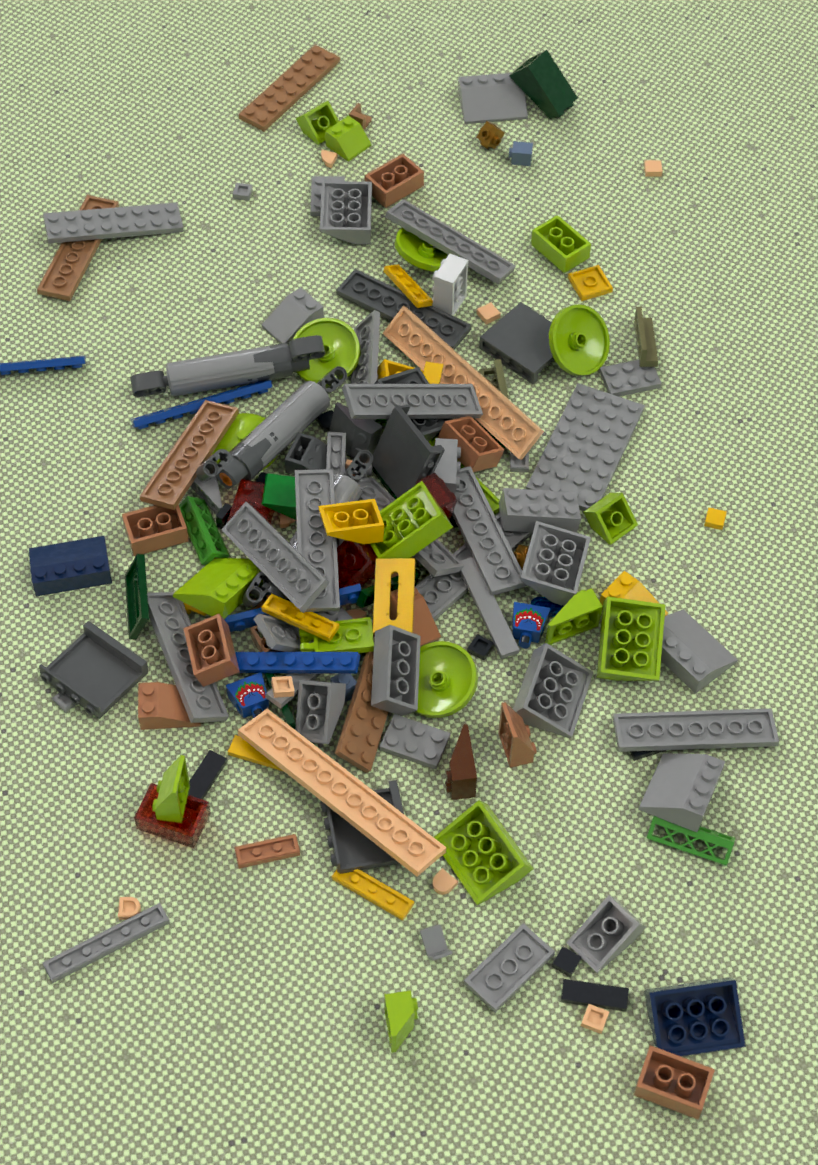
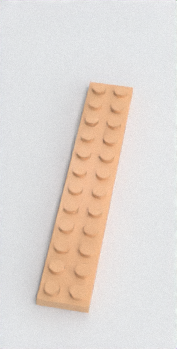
[382,306,544,460]
[238,709,446,877]

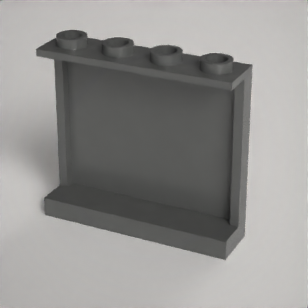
[479,302,554,384]
[371,405,445,498]
[39,621,148,719]
[320,780,404,874]

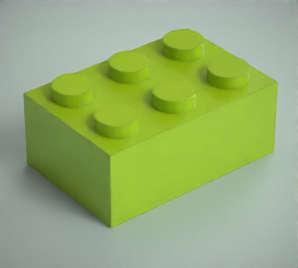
[531,215,591,273]

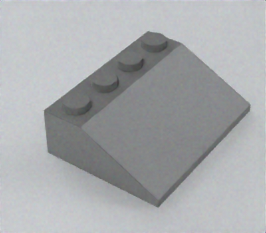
[458,73,528,124]
[320,181,372,244]
[520,521,591,606]
[661,609,738,694]
[513,643,594,738]
[638,753,725,832]

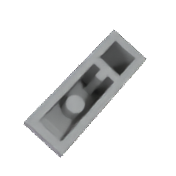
[190,468,222,515]

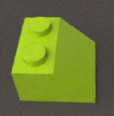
[295,101,339,145]
[325,115,371,162]
[583,493,638,545]
[384,990,418,1053]

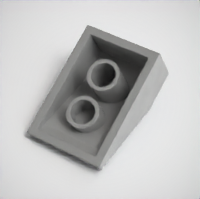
[262,287,324,344]
[295,680,346,744]
[567,895,646,973]

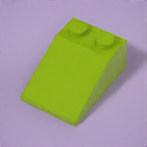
[545,588,603,645]
[152,755,190,823]

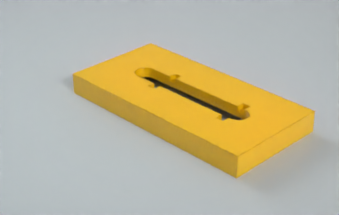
[373,558,416,635]

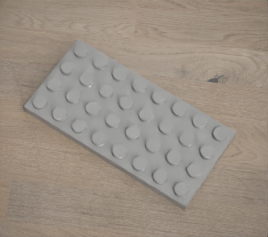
[526,383,645,511]

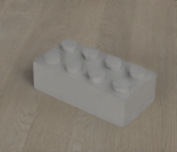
[499,488,581,533]
[371,625,421,716]

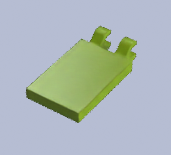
[299,617,374,653]

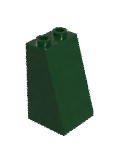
[509,50,578,119]

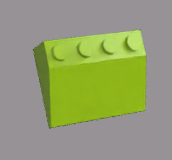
[370,481,453,559]
[173,558,263,619]
[596,596,666,681]
[434,800,534,905]

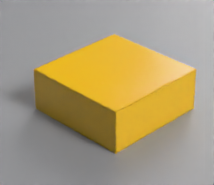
[704,507,727,530]

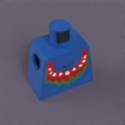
[512,602,550,649]
[226,672,269,718]

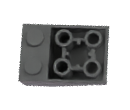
[284,432,350,476]

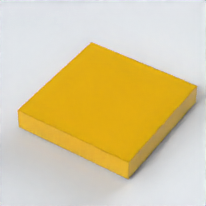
[568,265,613,301]

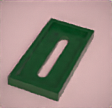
[125,554,149,640]

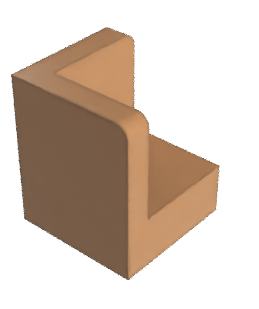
[349,103,372,130]

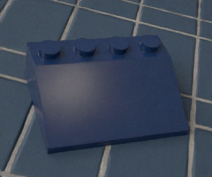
[29,536,112,597]
[644,977,746,1057]

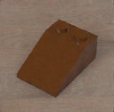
[445,724,477,800]

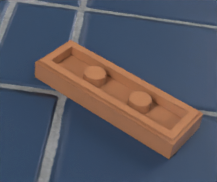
[234,834,300,869]

